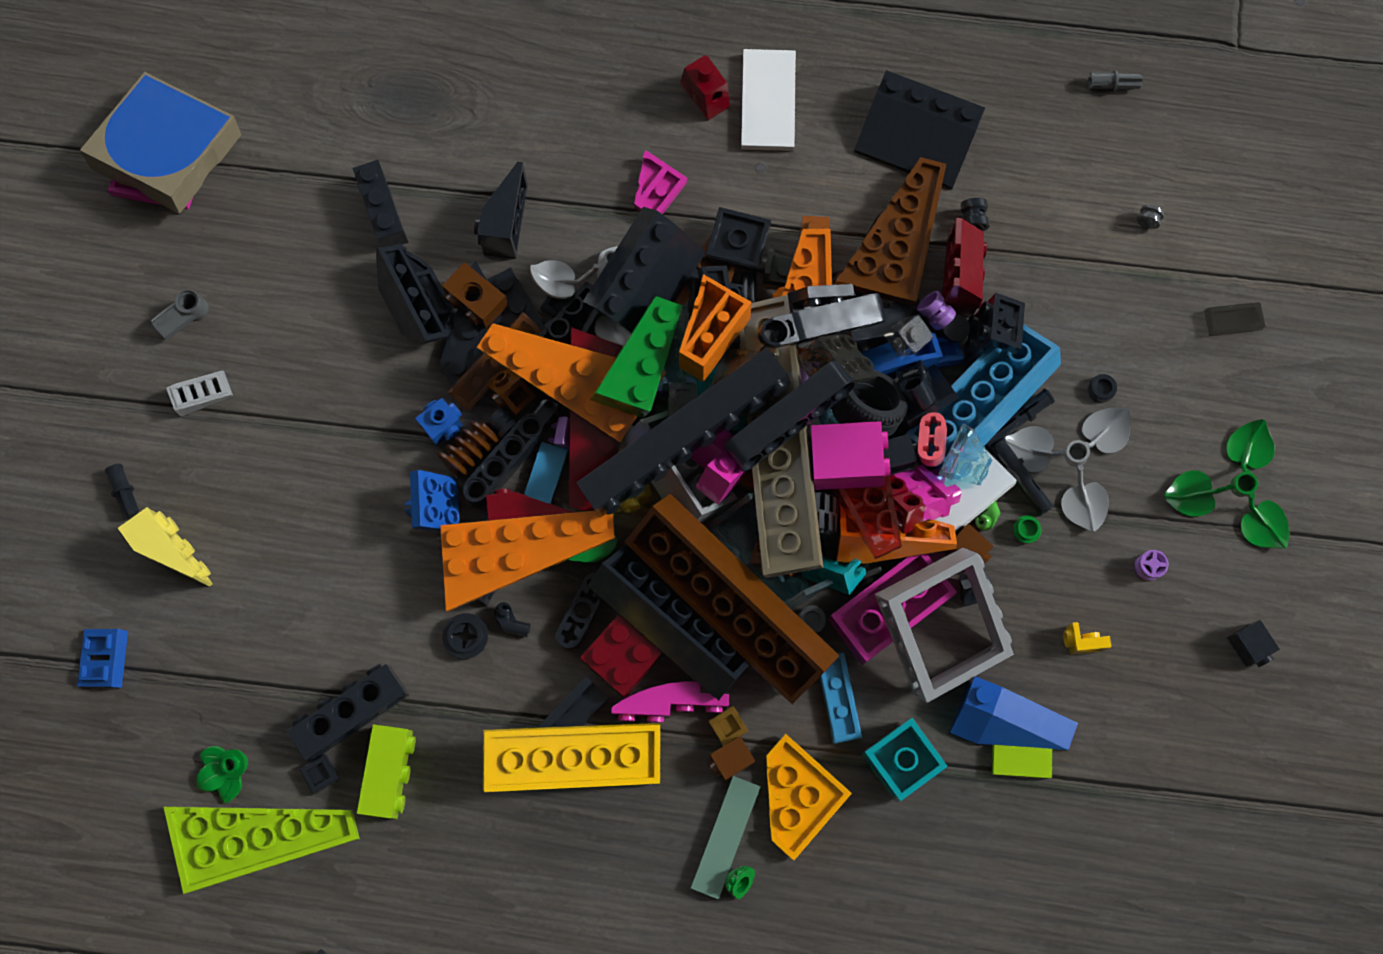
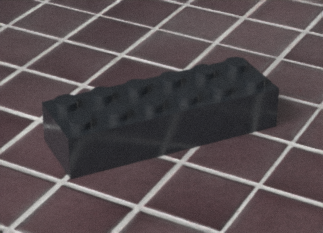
[588,544,750,701]

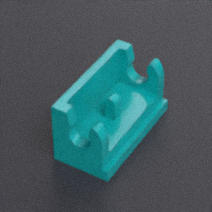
[801,553,866,595]

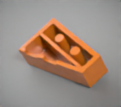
[679,274,752,382]

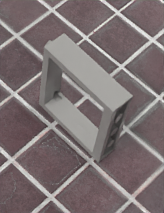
[875,548,1014,703]

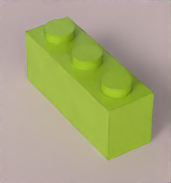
[357,724,416,819]

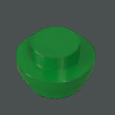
[1013,516,1042,544]

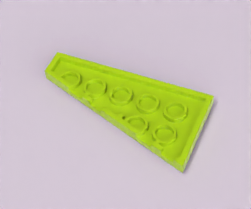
[164,807,360,894]

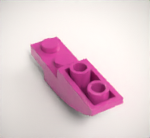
[612,681,729,723]

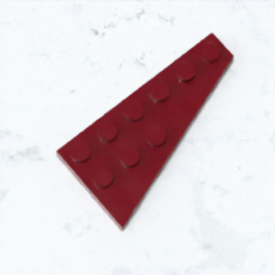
[569,327,623,511]

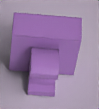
[548,417,570,451]

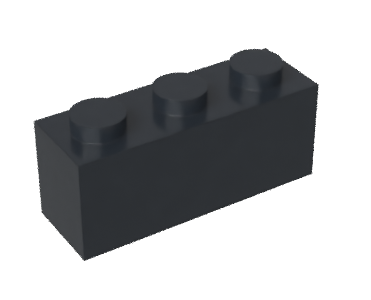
[352,160,409,247]

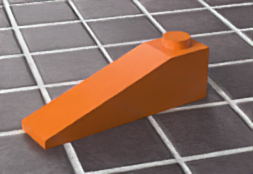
[836,499,957,564]

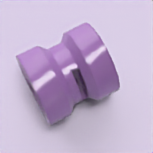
[917,291,956,330]

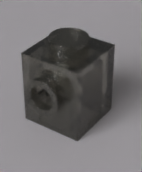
[884,315,934,357]

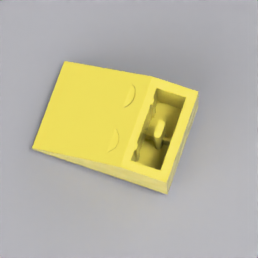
[118,507,213,587]

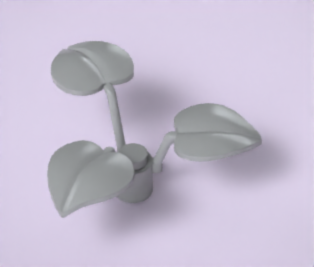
[529,246,630,346]
[1004,408,1130,532]

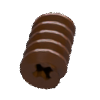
[437,420,500,478]

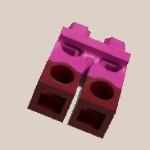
[872,464,962,534]

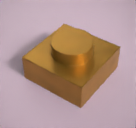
[709,706,749,746]

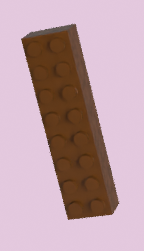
[625,494,839,705]

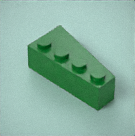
[590,296,682,418]

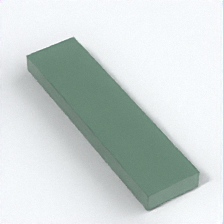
[691,776,760,899]

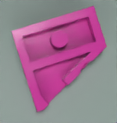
[634,151,688,214]

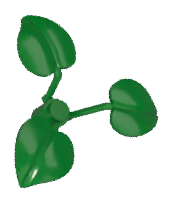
[1164,419,1290,549]

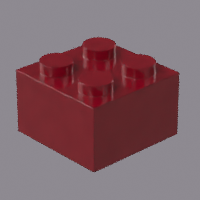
[580,615,663,699]

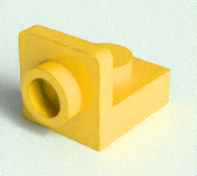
[1063,622,1111,655]

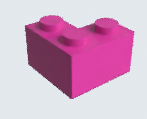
[691,430,750,504]

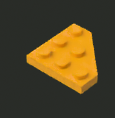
[766,734,852,861]

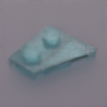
[939,424,992,486]

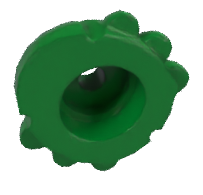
[725,866,755,900]

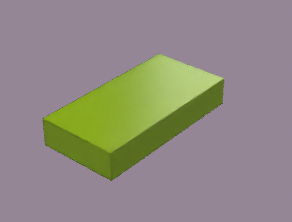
[992,745,1052,779]

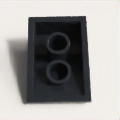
[474,162,528,259]

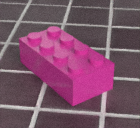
[828,554,957,665]

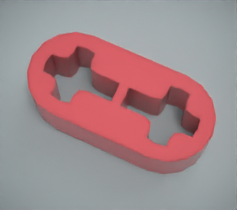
[918,412,947,467]

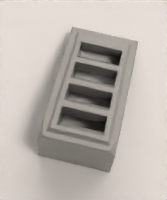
[166,370,233,417]

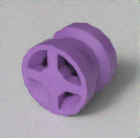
[1134,550,1169,581]

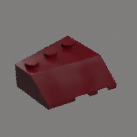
[942,218,987,317]

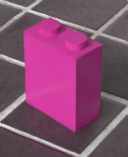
[811,421,890,490]

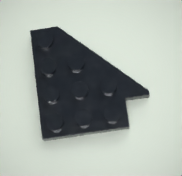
[440,261,545,386]

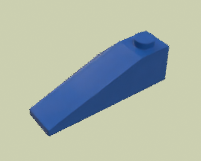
[949,676,1078,750]

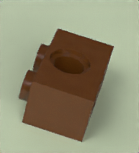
[442,262,508,329]

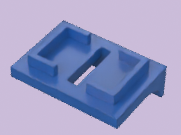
[77,629,128,688]

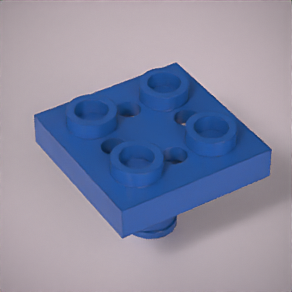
[404,470,460,533]

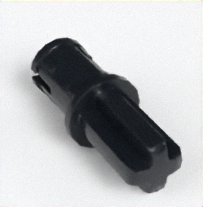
[105,464,140,519]

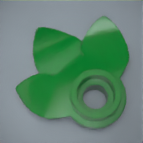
[196,746,248,803]

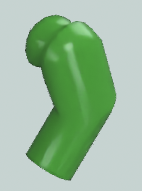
[975,501,1000,531]

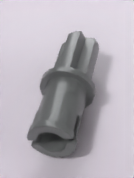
[1088,70,1143,92]

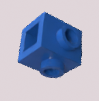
[415,398,463,446]

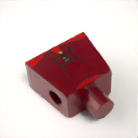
[680,55,730,121]

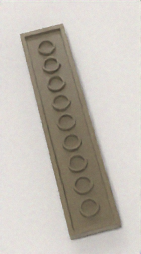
[739,295,823,578]

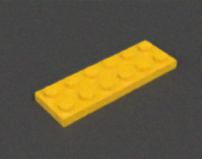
[483,723,660,792]

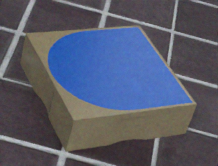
[80,72,241,214]

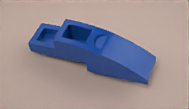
[849,333,965,379]

